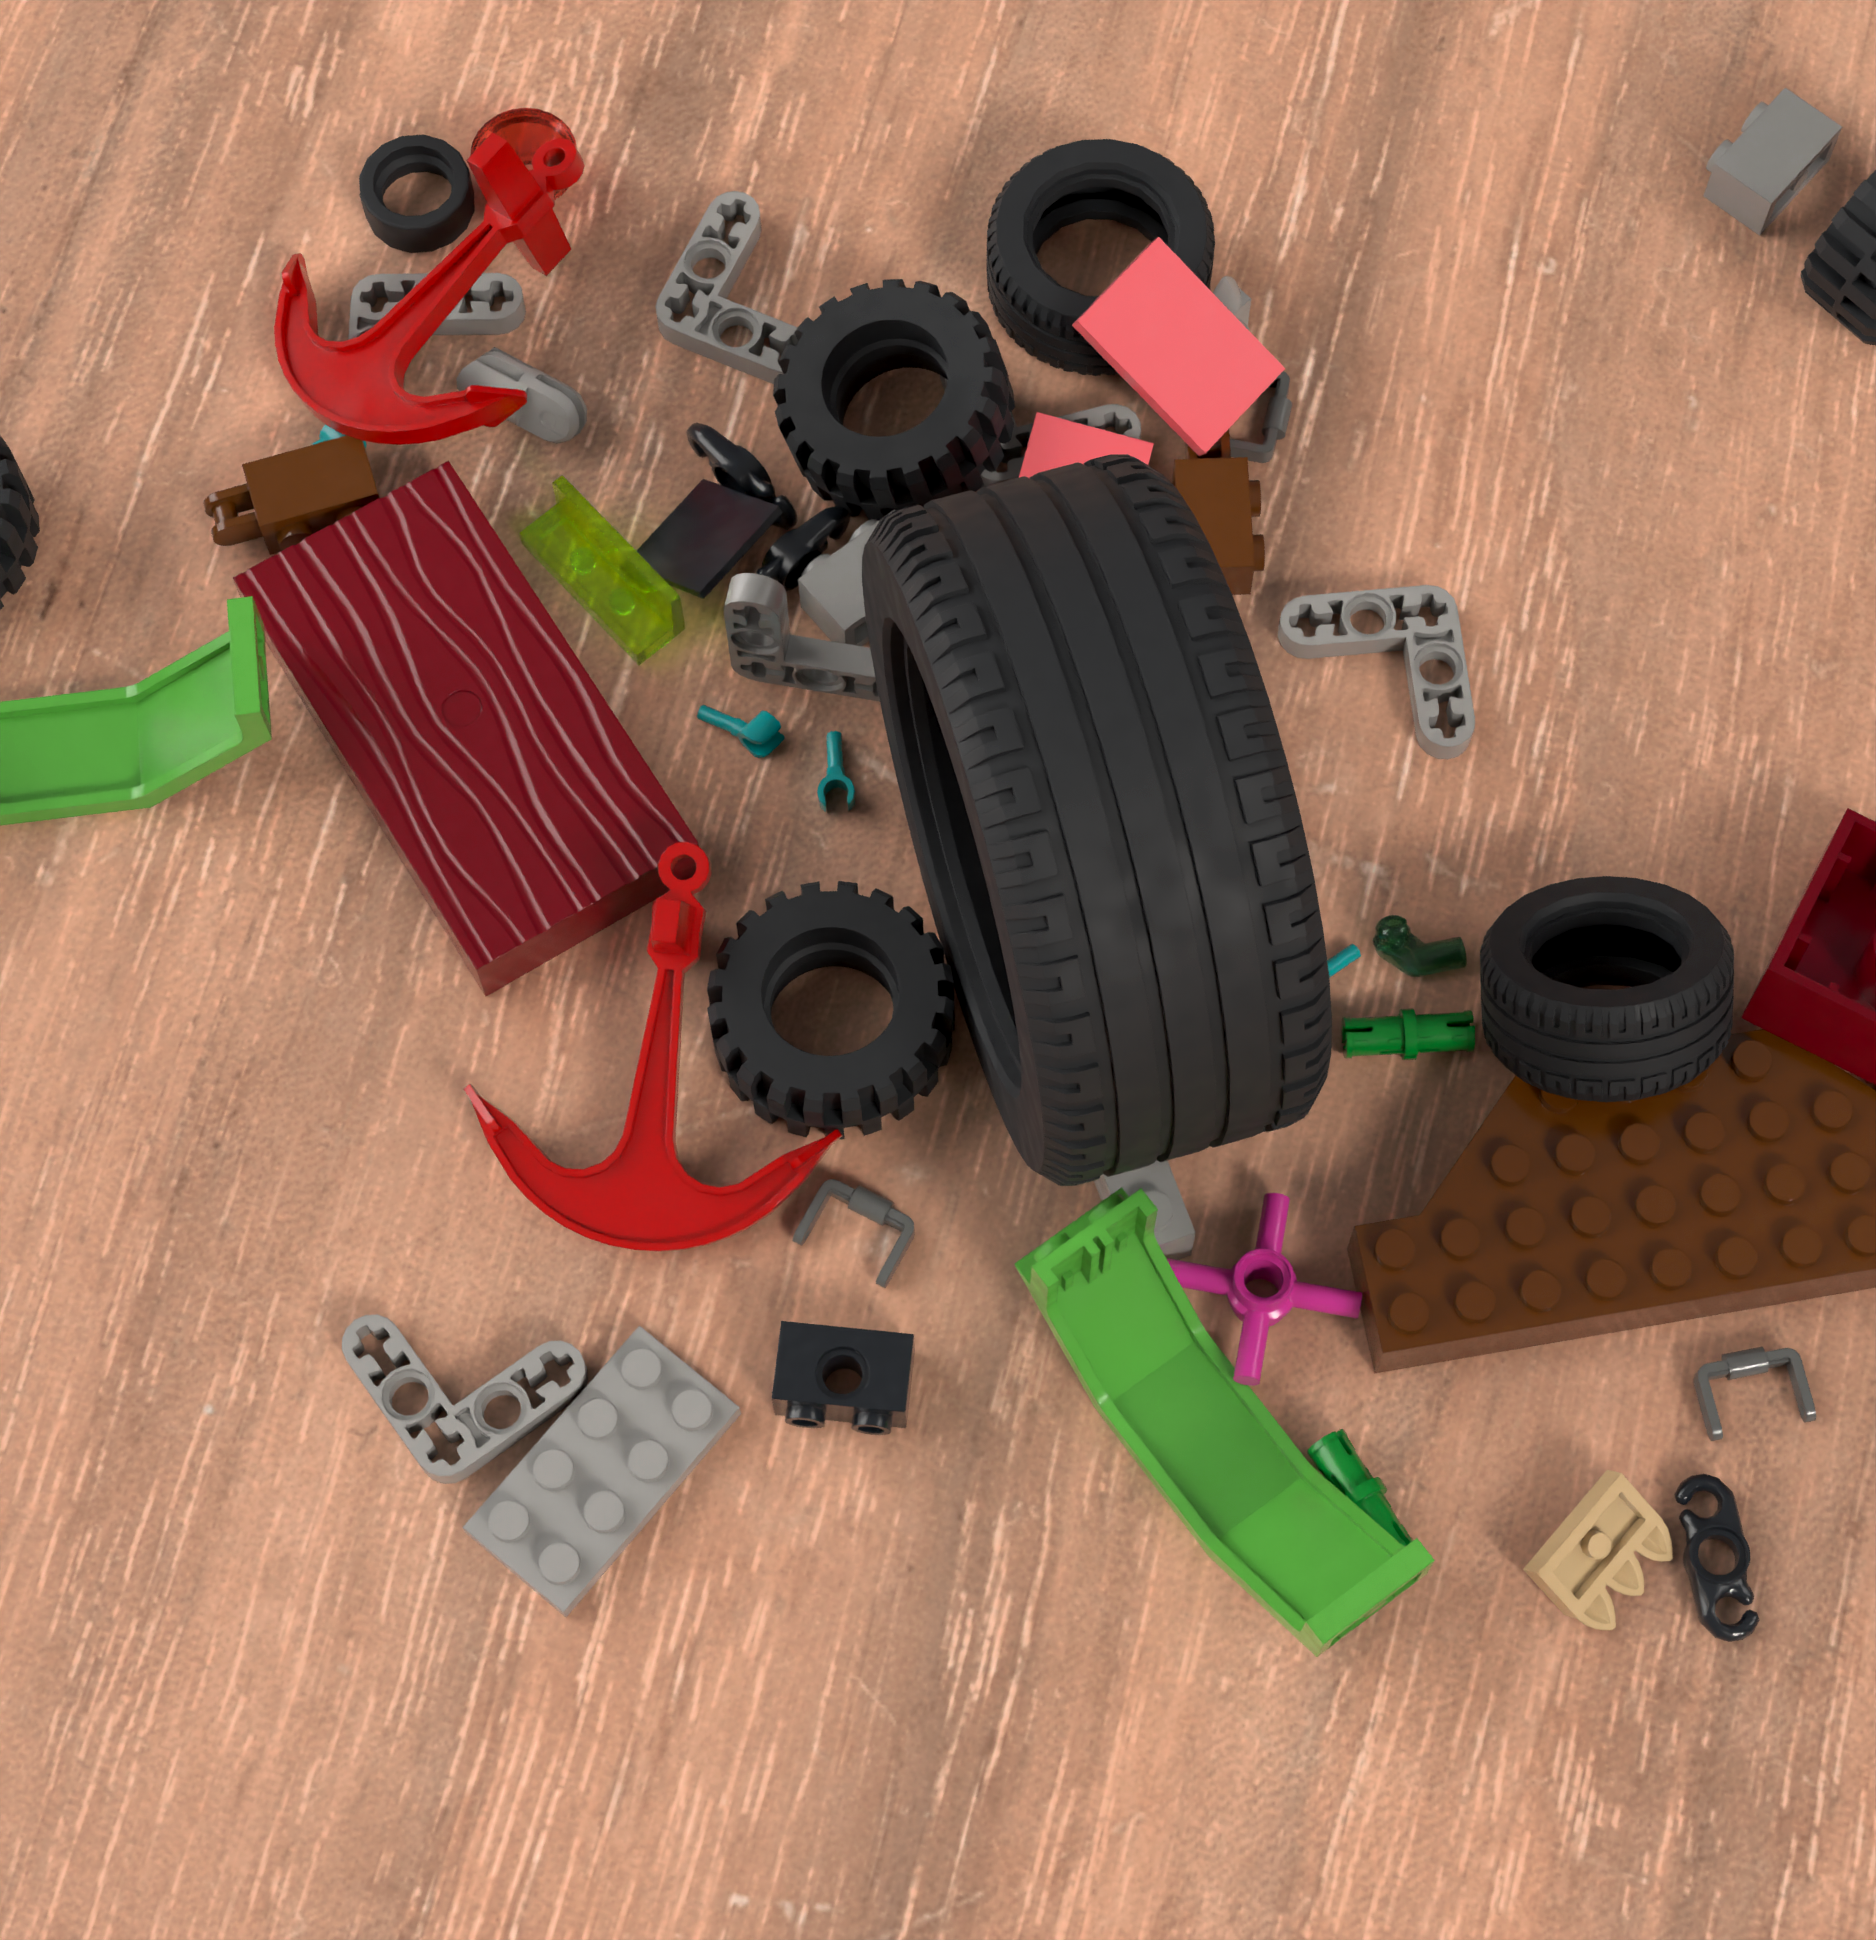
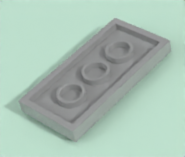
[462,1326,741,1617]

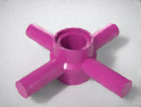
[1166,1193,1362,1386]

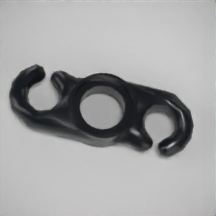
[686,423,798,530]
[756,505,850,591]
[1674,1474,1760,1642]

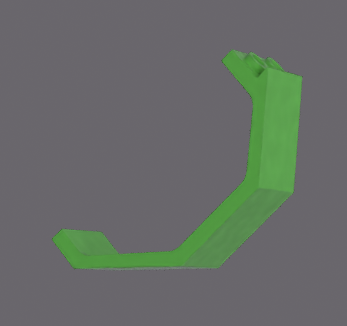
[0,596,272,826]
[1014,1187,1435,1657]

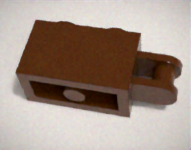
[1172,429,1265,595]
[203,435,380,555]

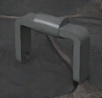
[1230,371,1293,463]
[792,1179,915,1288]
[1693,1346,1816,1441]

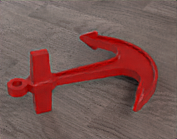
[274,132,585,445]
[464,842,843,1252]

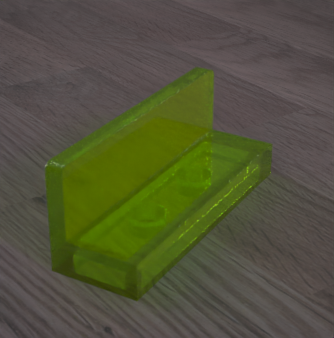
[519,475,685,665]

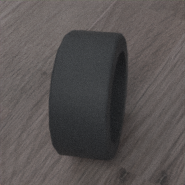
[359,134,475,253]

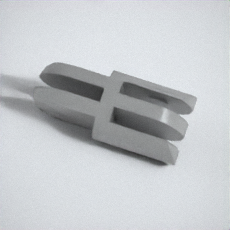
[456,347,587,444]

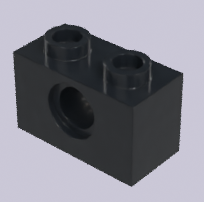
[772,1321,915,1435]

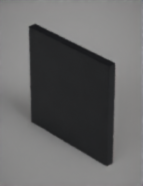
[625,479,783,599]

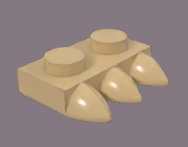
[1523,1470,1673,1630]

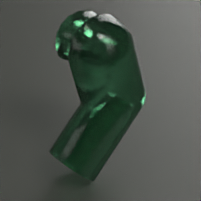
[1373,915,1467,977]

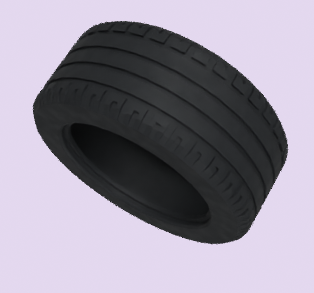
[862,454,1332,1186]

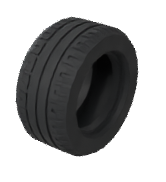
[986,139,1215,376]
[1480,876,1734,1102]

